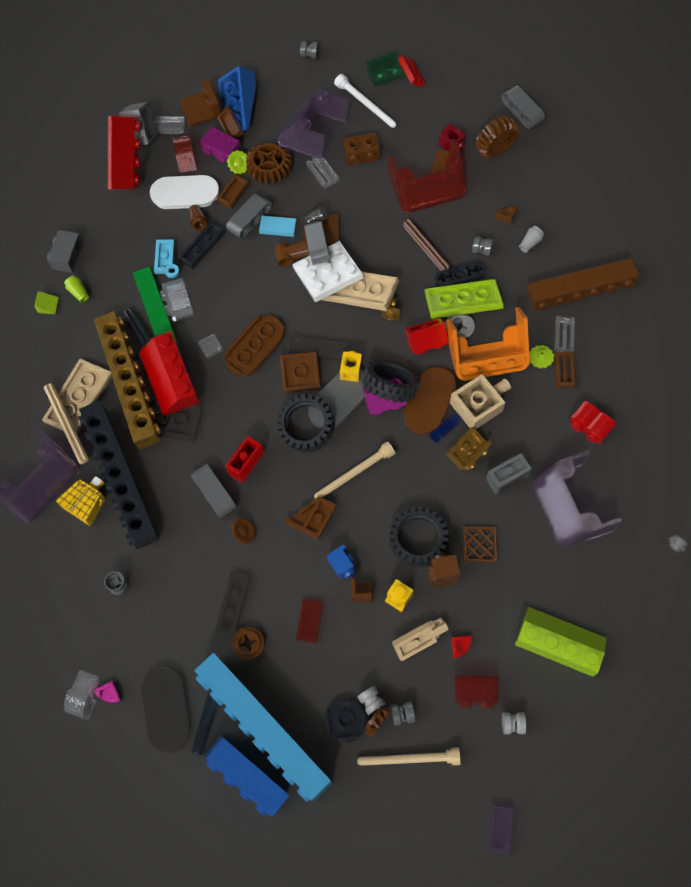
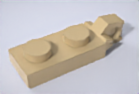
[392,618,449,661]

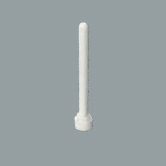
[334,74,397,128]

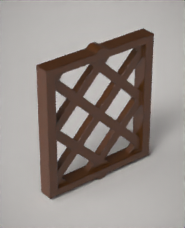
[463,526,497,563]

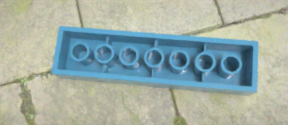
[194,653,332,803]

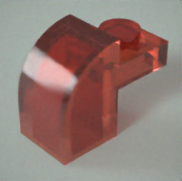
[173,135,197,173]

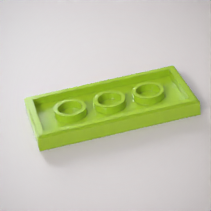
[425,279,504,319]

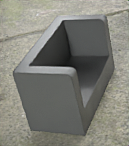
[486,453,532,495]

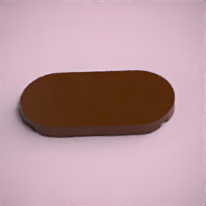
[225,315,285,377]
[404,367,456,435]

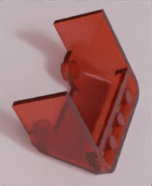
[387,138,467,213]

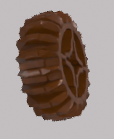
[475,115,520,158]
[246,141,292,185]

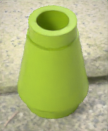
[64,275,89,303]

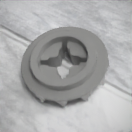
[445,314,475,338]

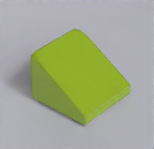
[35,292,59,314]

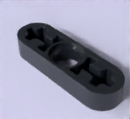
[435,262,486,287]

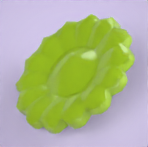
[227,150,247,175]
[529,345,554,369]

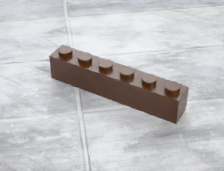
[526,258,640,311]

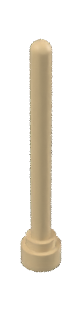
[314,442,395,499]
[357,747,460,766]

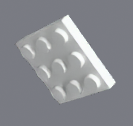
[292,241,363,302]

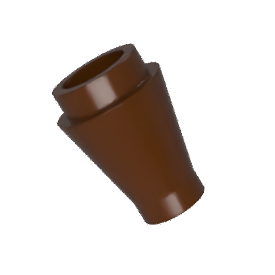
[189,205,207,231]

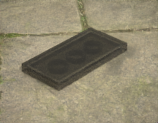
[120,394,203,443]

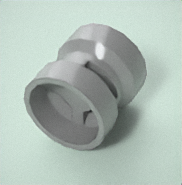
[358,686,386,716]
[502,712,526,734]

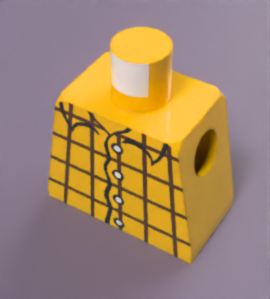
[56,476,105,526]

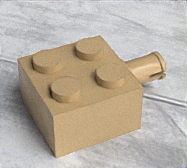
[450,374,511,430]

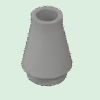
[519,226,544,253]

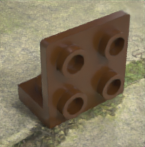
[179,78,220,127]

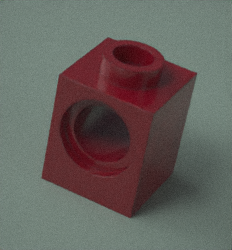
[438,124,466,155]

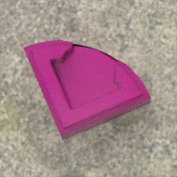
[94,681,121,703]

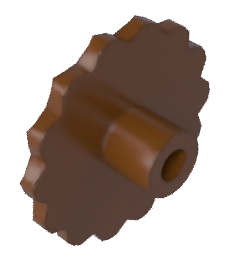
[231,517,256,544]

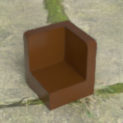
[351,578,372,604]

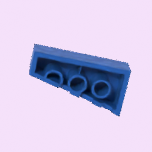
[204,736,289,817]

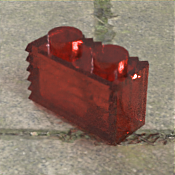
[454,676,498,709]

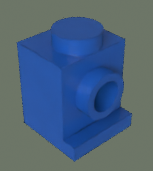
[327,544,356,580]

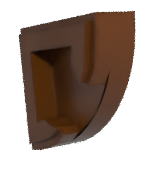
[494,206,518,224]

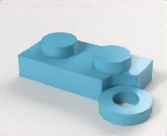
[154,240,179,278]

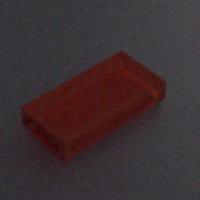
[296,599,323,643]

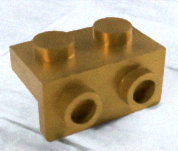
[445,427,492,470]

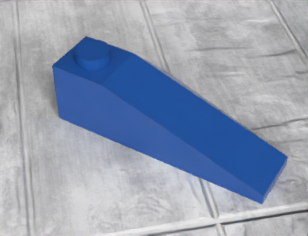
[218,66,256,132]

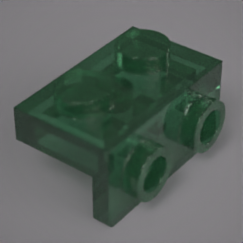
[367,51,405,87]

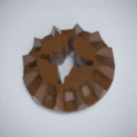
[232,627,264,660]
[365,706,390,737]

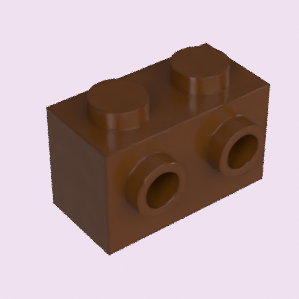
[342,133,380,165]
[427,554,460,589]

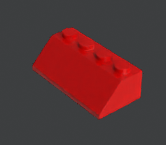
[108,114,142,189]
[139,331,199,416]

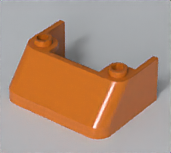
[446,307,530,381]

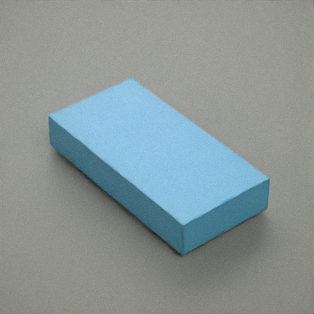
[259,216,296,237]

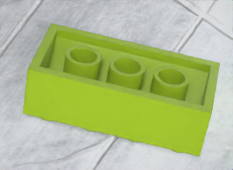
[515,607,607,677]

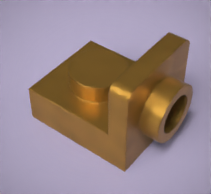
[381,295,400,321]

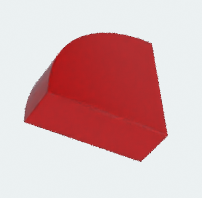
[451,636,472,659]

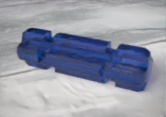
[429,413,462,443]

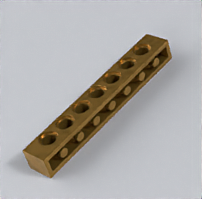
[94,311,161,450]

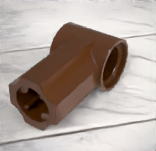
[274,239,310,267]

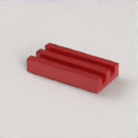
[398,55,426,87]

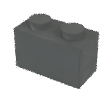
[47,230,83,273]

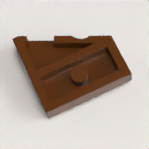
[285,496,337,541]

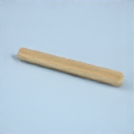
[44,383,89,464]

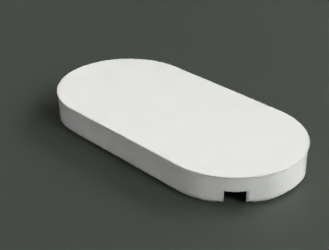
[150,175,219,209]

